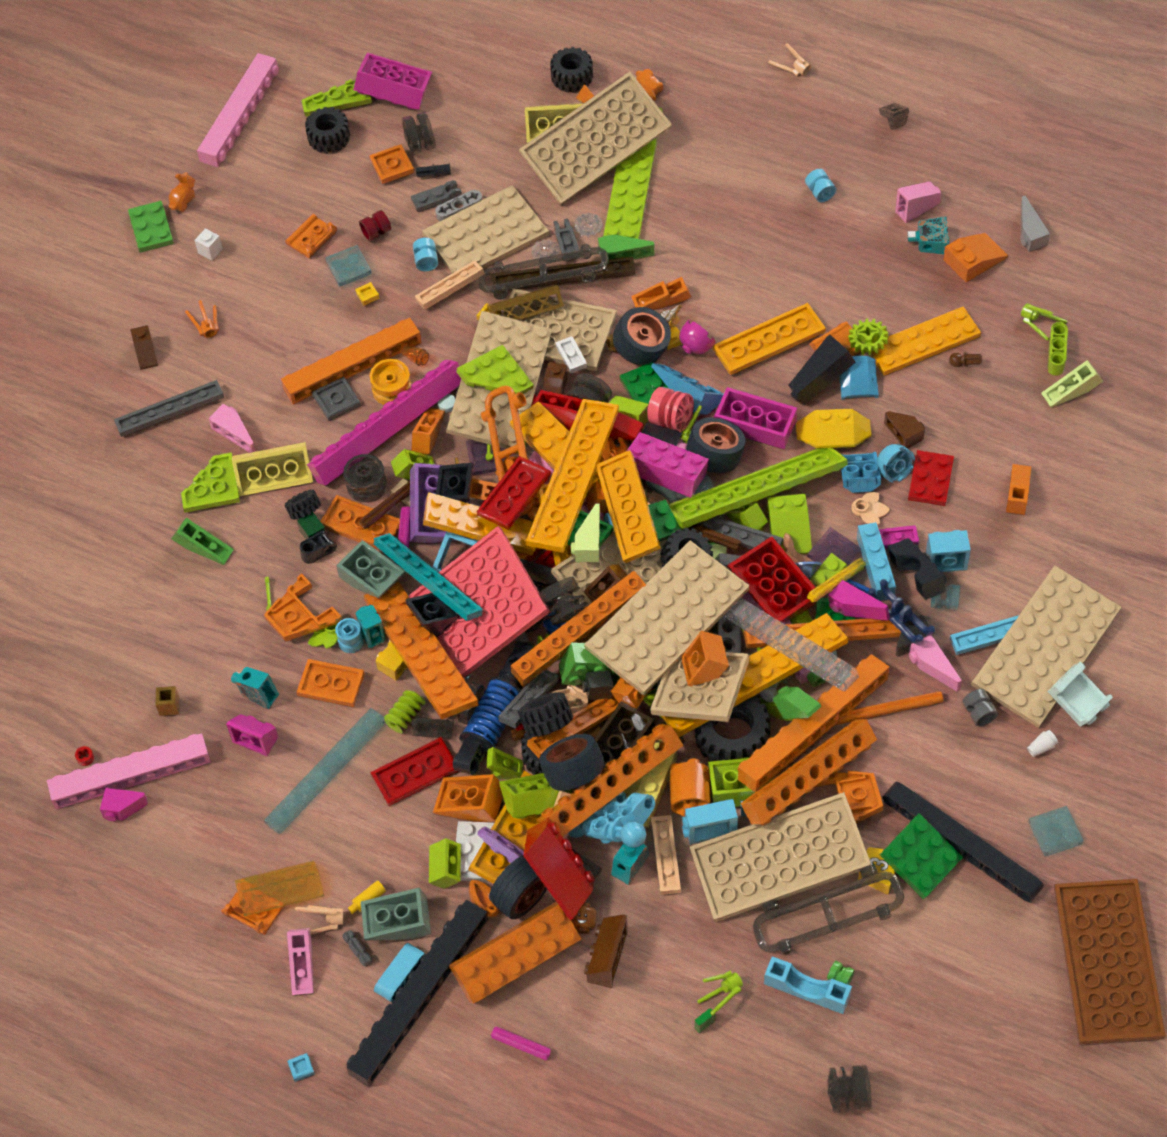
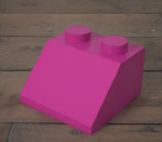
[226,714,278,756]

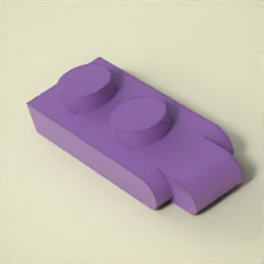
[477,826,524,863]

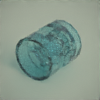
[930,584,960,610]

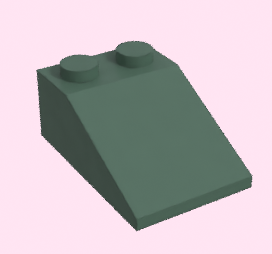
[336,540,405,598]
[361,887,431,941]

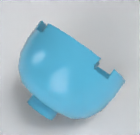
[877,444,915,483]

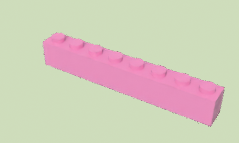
[197,53,279,167]
[47,733,211,809]

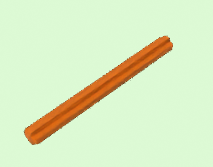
[834,691,943,726]

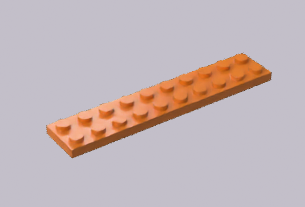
[364,582,478,720]

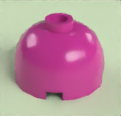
[679,319,716,355]

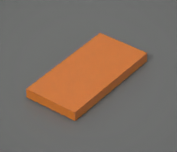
[320,495,400,551]

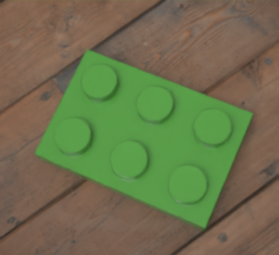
[128,200,174,252]

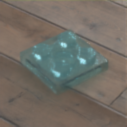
[325,245,372,287]
[1028,806,1083,857]

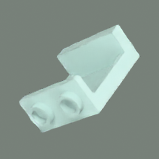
[1047,661,1113,726]

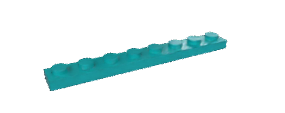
[374,533,483,621]

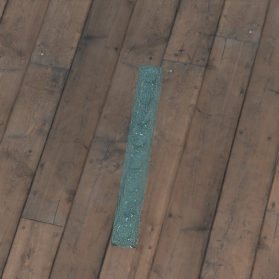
[264,708,386,835]

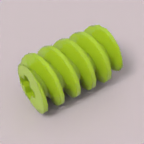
[384,690,426,734]

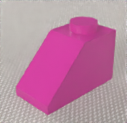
[100,788,148,821]

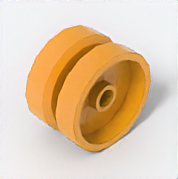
[369,359,412,405]

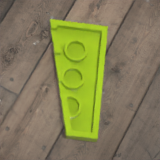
[301,79,372,117]

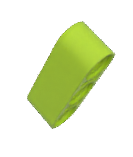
[1047,322,1068,376]

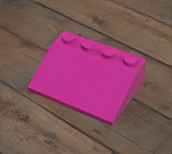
[353,52,432,110]

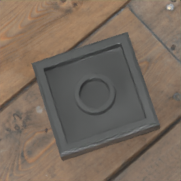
[312,377,361,421]

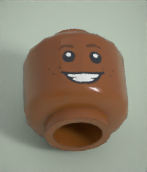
[571,902,597,934]

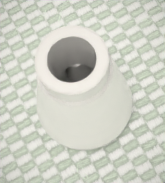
[1027,730,1058,757]

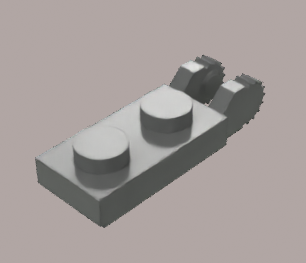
[411,180,462,212]
[553,218,581,262]

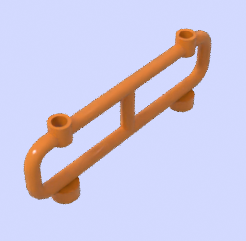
[481,385,537,517]

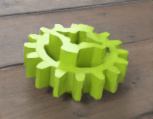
[848,318,889,355]

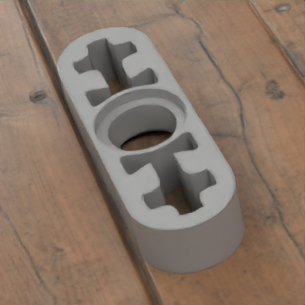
[435,190,482,221]

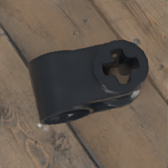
[299,530,337,564]

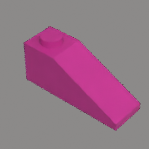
[828,580,890,621]

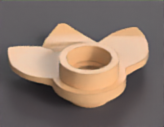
[851,492,890,525]

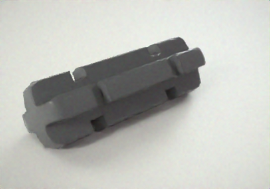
[342,930,372,966]

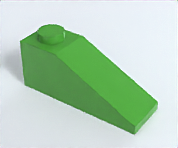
[598,235,655,260]
[171,518,234,565]

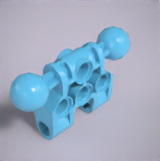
[568,792,655,848]

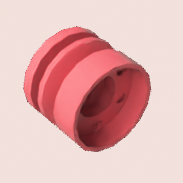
[647,387,694,432]

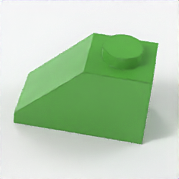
[773,686,822,719]

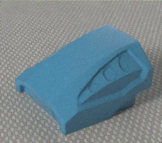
[839,356,879,400]
[841,452,881,493]

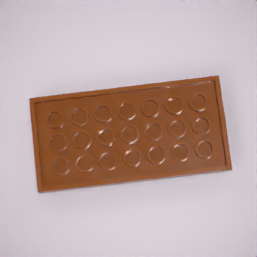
[1054,879,1166,1044]

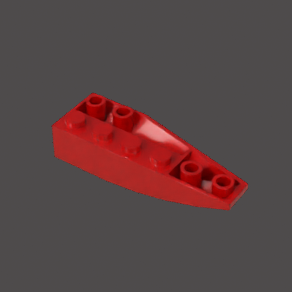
[532,390,644,440]

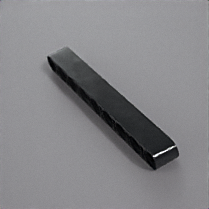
[882,781,1044,903]

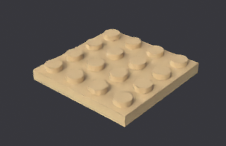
[650,652,750,722]

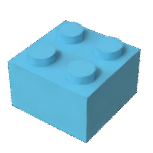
[926,530,971,572]

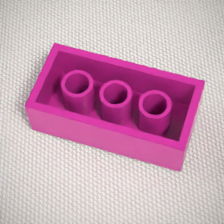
[714,387,797,449]
[627,432,709,498]

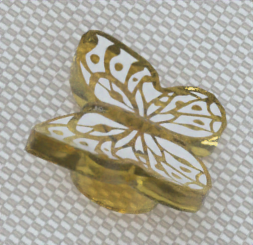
[660,304,682,328]

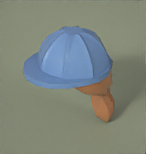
[783,533,821,579]

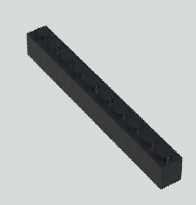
[346,900,488,1088]

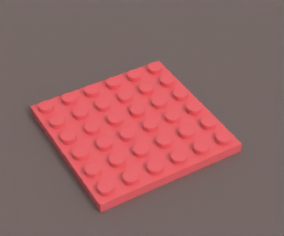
[409,526,550,678]

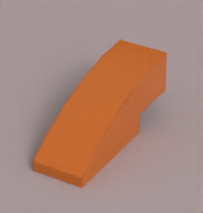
[631,277,692,310]

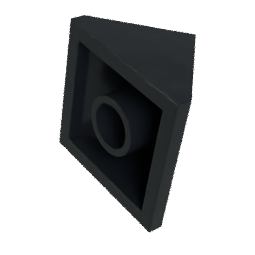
[436,462,474,503]
[405,593,458,637]

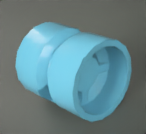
[805,169,836,202]
[413,238,438,272]
[336,618,364,653]

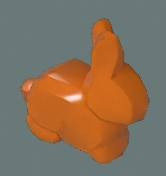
[636,69,664,101]
[169,172,195,212]

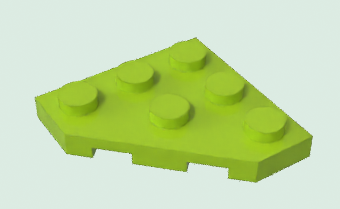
[456,344,534,394]
[181,452,240,513]

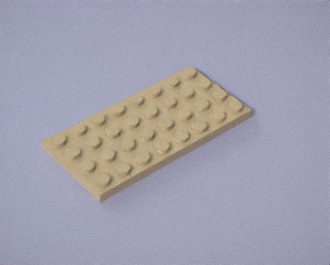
[519,72,672,205]
[446,311,552,449]
[584,541,750,695]
[971,566,1122,728]
[690,792,872,922]

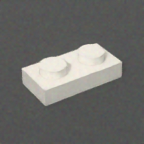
[556,336,587,374]

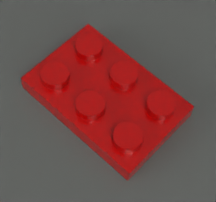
[908,450,954,506]

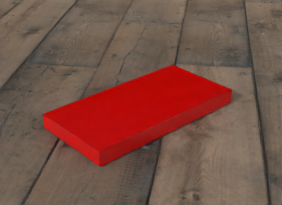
[476,456,551,530]
[370,737,459,806]

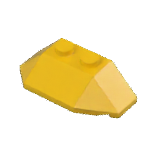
[796,409,872,448]

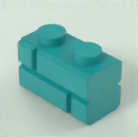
[355,605,386,648]

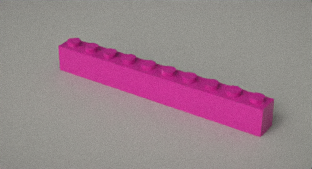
[307,359,461,486]

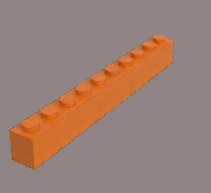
[738,654,890,792]

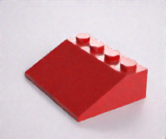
[727,536,817,625]
[523,817,595,920]

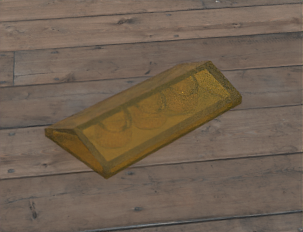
[234,860,324,916]

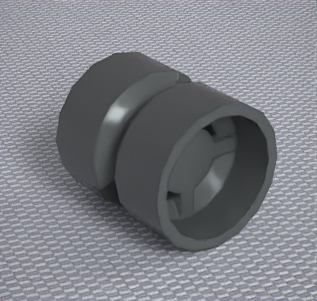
[962,689,998,727]

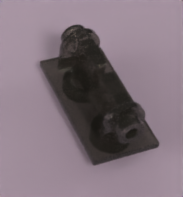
[412,717,454,739]

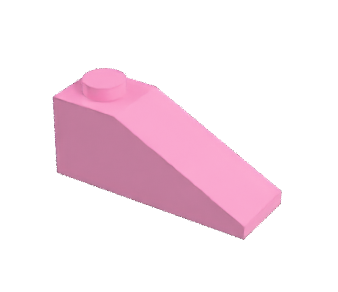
[209,404,256,453]
[909,636,962,691]
[287,928,313,995]

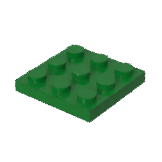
[879,813,963,899]

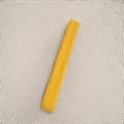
[807,558,866,602]

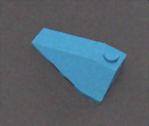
[651,363,724,416]

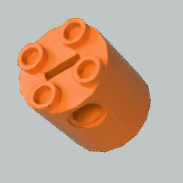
[669,758,711,817]

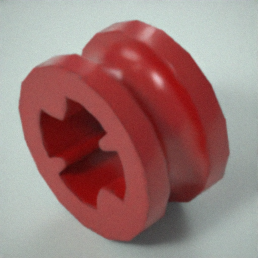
[75,746,94,766]

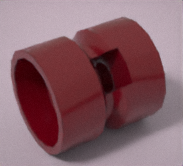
[359,210,392,241]

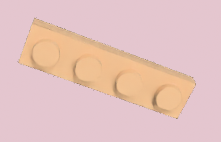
[415,260,485,310]
[651,815,681,895]

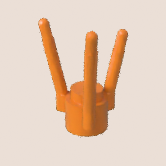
[185,300,219,338]

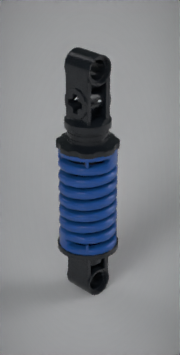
[453,641,537,775]

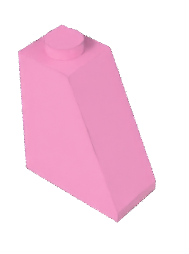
[895,182,941,223]

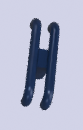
[868,579,935,645]

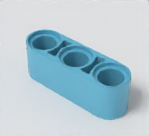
[374,943,425,1003]

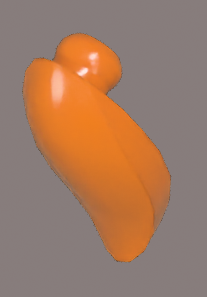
[469,880,500,917]

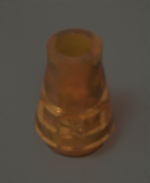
[401,346,429,366]

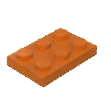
[296,659,365,707]

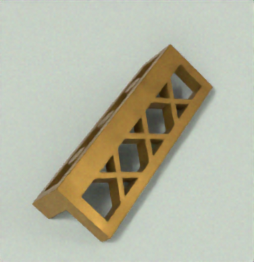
[487,285,564,320]

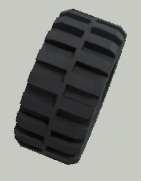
[695,696,771,762]

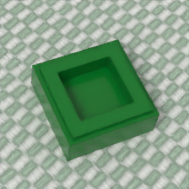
[695,1008,716,1034]

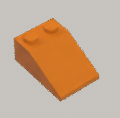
[943,233,1008,283]
[433,774,503,822]

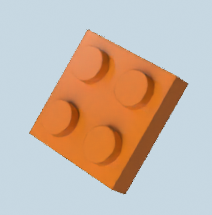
[369,144,414,184]

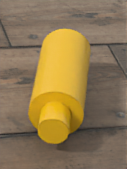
[347,880,386,914]

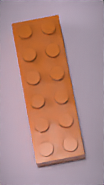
[449,902,581,1004]

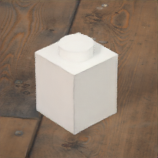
[195,228,223,260]

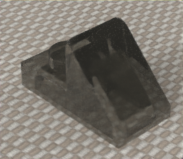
[879,103,909,130]

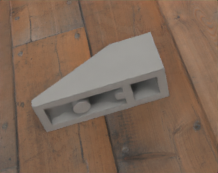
[1020,196,1050,252]

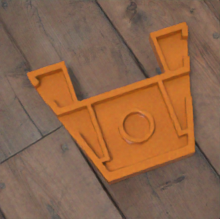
[264,573,343,642]
[810,770,883,823]

